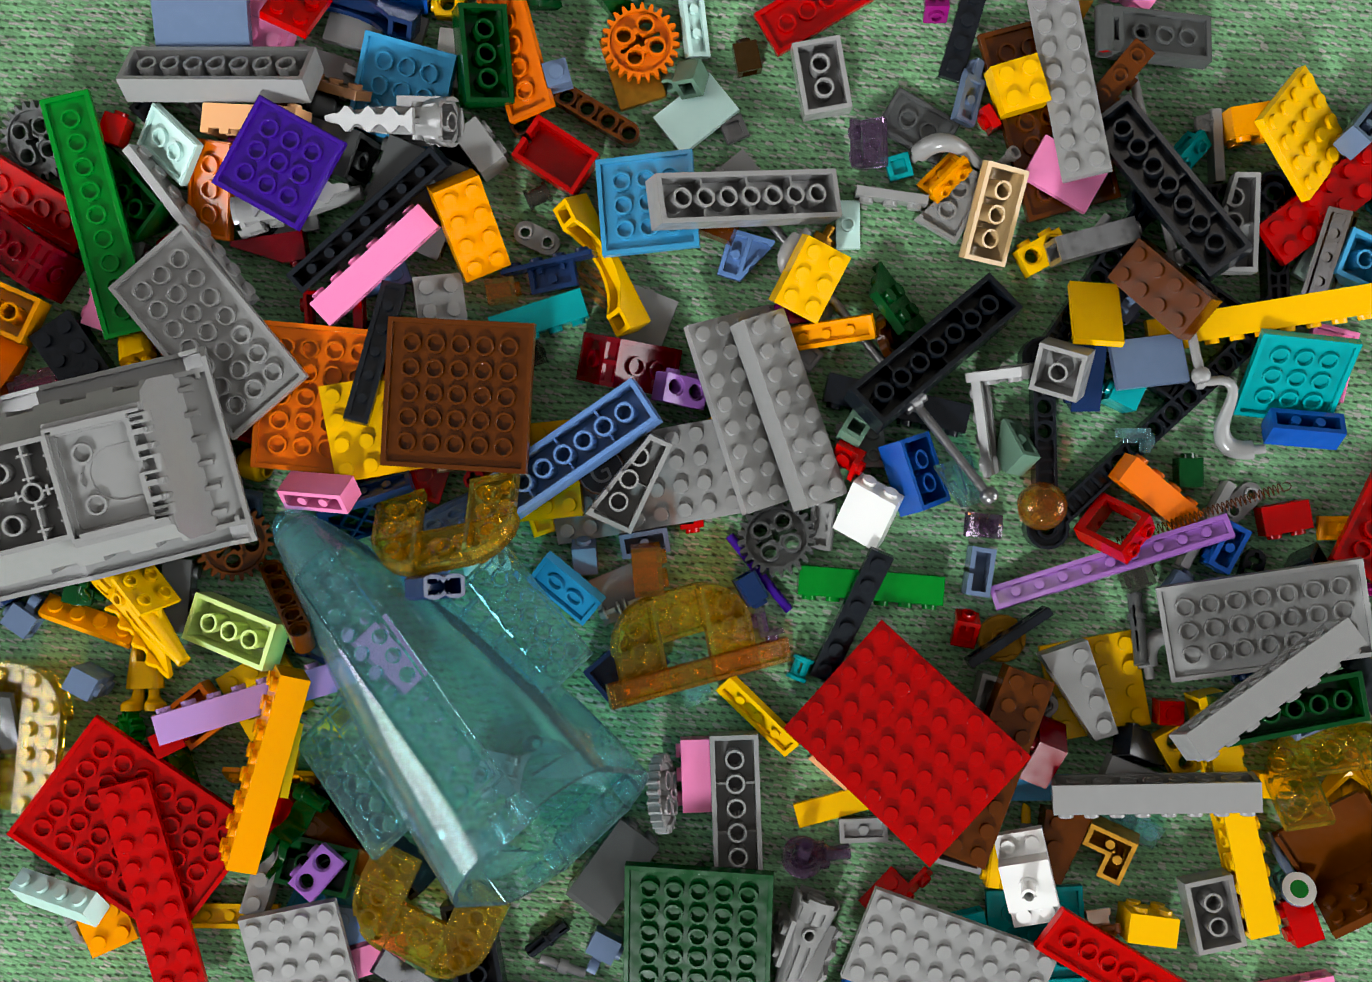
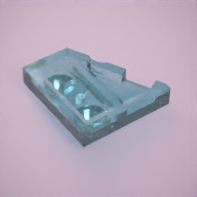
[934,455,981,508]

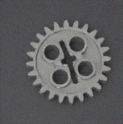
[646,753,678,834]

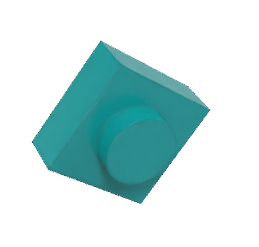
[883,152,914,183]

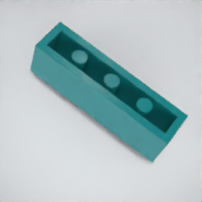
[487,288,590,340]

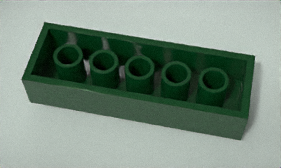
[1206,669,1371,748]

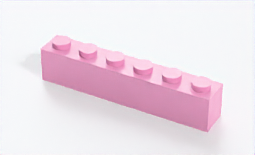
[309,204,441,326]

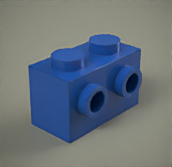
[1199,520,1252,575]

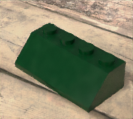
[452,3,515,110]

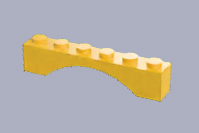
[553,193,651,338]

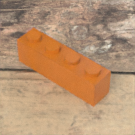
[1108,453,1203,530]

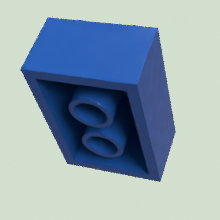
[878,431,951,517]

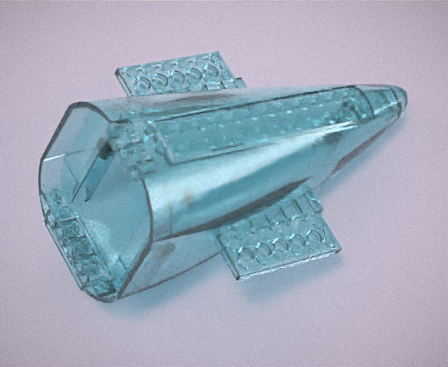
[272,509,647,908]

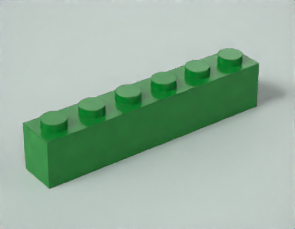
[796,564,945,610]

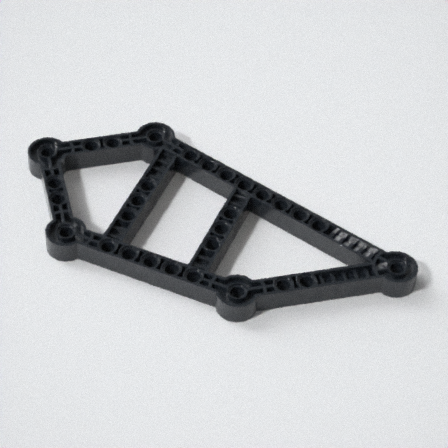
[1017,170,1298,550]

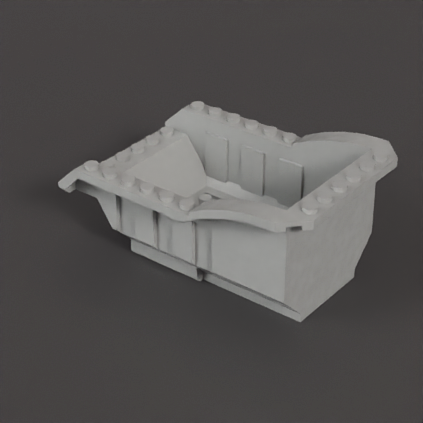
[0,346,259,602]

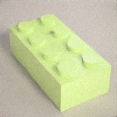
[181,592,288,671]

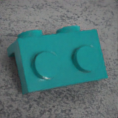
[1173,129,1212,169]

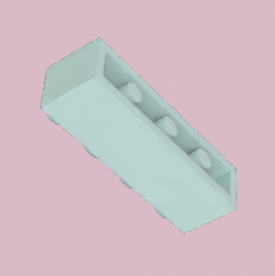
[8,867,110,927]

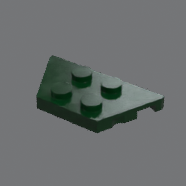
[869,261,927,337]

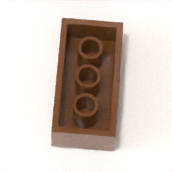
[1108,238,1223,341]

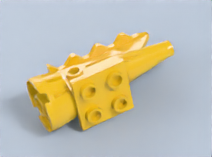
[91,565,190,679]

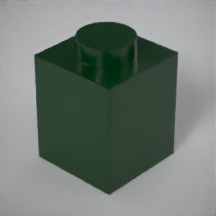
[1172,453,1204,487]

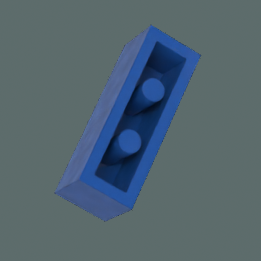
[1261,408,1347,450]

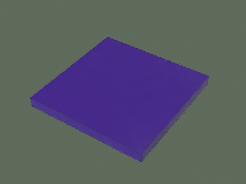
[211,95,348,232]

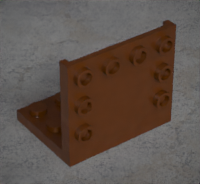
[1272,787,1372,939]

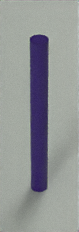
[725,533,793,613]

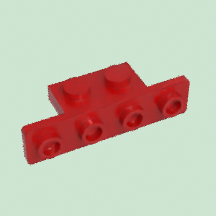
[858,866,933,908]

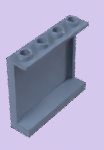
[150,0,253,47]

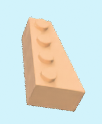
[200,102,312,141]

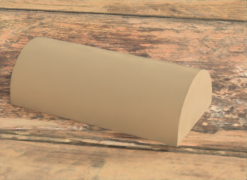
[958,160,1030,268]

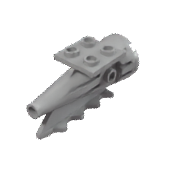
[325,95,464,148]
[230,181,364,239]
[771,885,843,982]

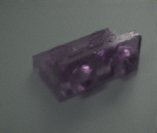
[848,116,888,170]

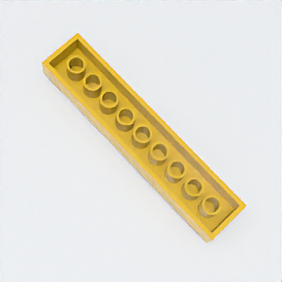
[1184,687,1281,940]

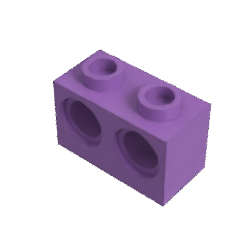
[651,368,706,410]
[288,842,348,903]

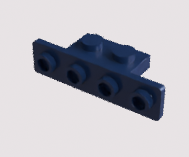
[500,246,598,296]

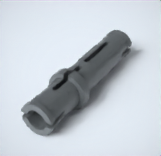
[1126,592,1150,666]

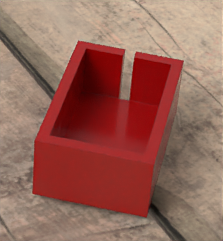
[511,114,600,197]

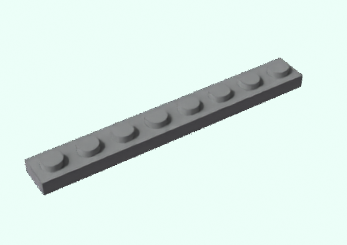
[122,144,260,305]

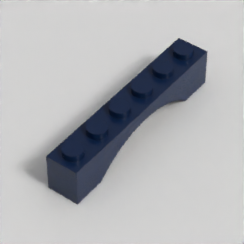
[326,0,422,42]

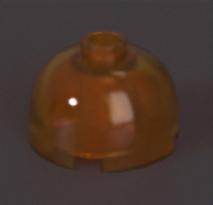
[1017,482,1068,530]

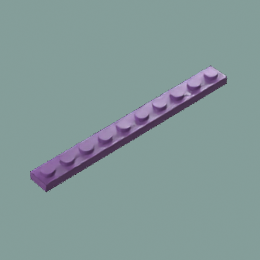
[991,513,1235,611]

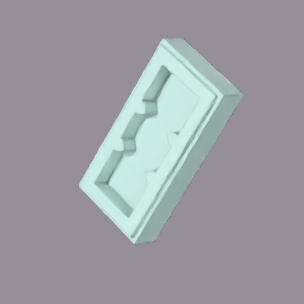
[835,200,860,250]

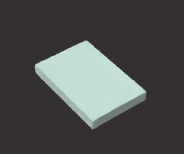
[653,73,740,150]
[137,103,204,186]

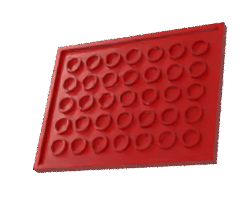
[784,620,1032,867]
[6,714,235,920]

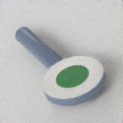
[1263,831,1317,907]

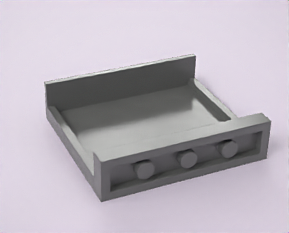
[358,134,476,261]

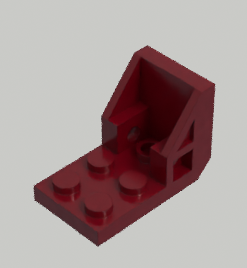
[0,209,85,304]
[576,332,682,394]

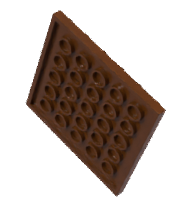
[380,316,536,474]

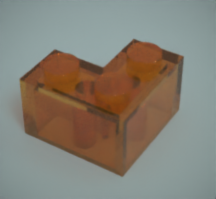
[630,542,669,598]

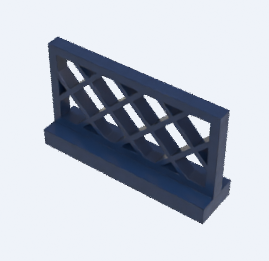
[316,470,428,546]

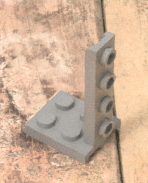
[965,362,1035,478]

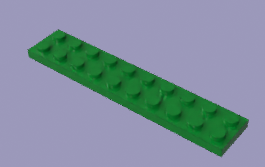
[39,89,143,341]

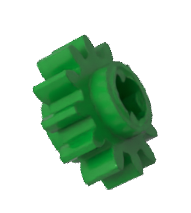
[115,711,146,743]

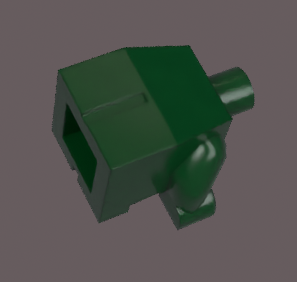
[61,581,107,606]

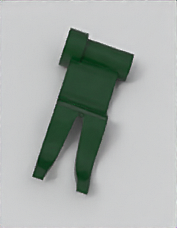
[259,781,330,880]

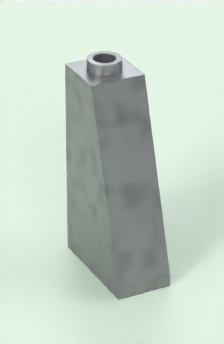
[1044,216,1142,268]

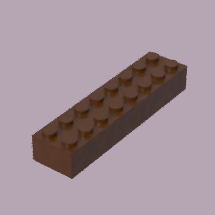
[943,663,1055,870]

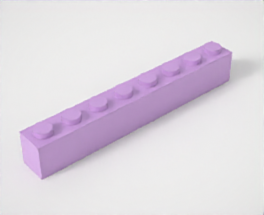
[151,654,357,746]

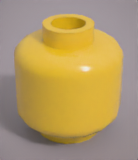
[236,448,274,482]

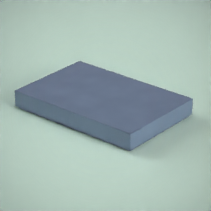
[1107,334,1190,391]

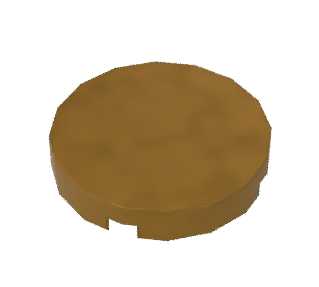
[977,614,1026,662]

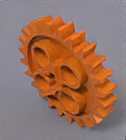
[601,2,680,84]

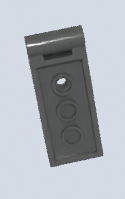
[1094,3,1212,70]

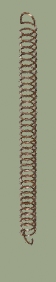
[1116,482,1292,544]

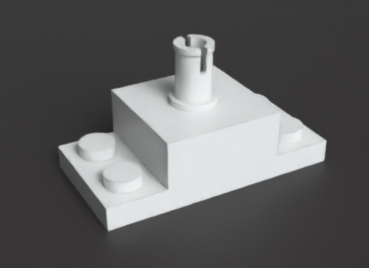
[994,825,1060,928]

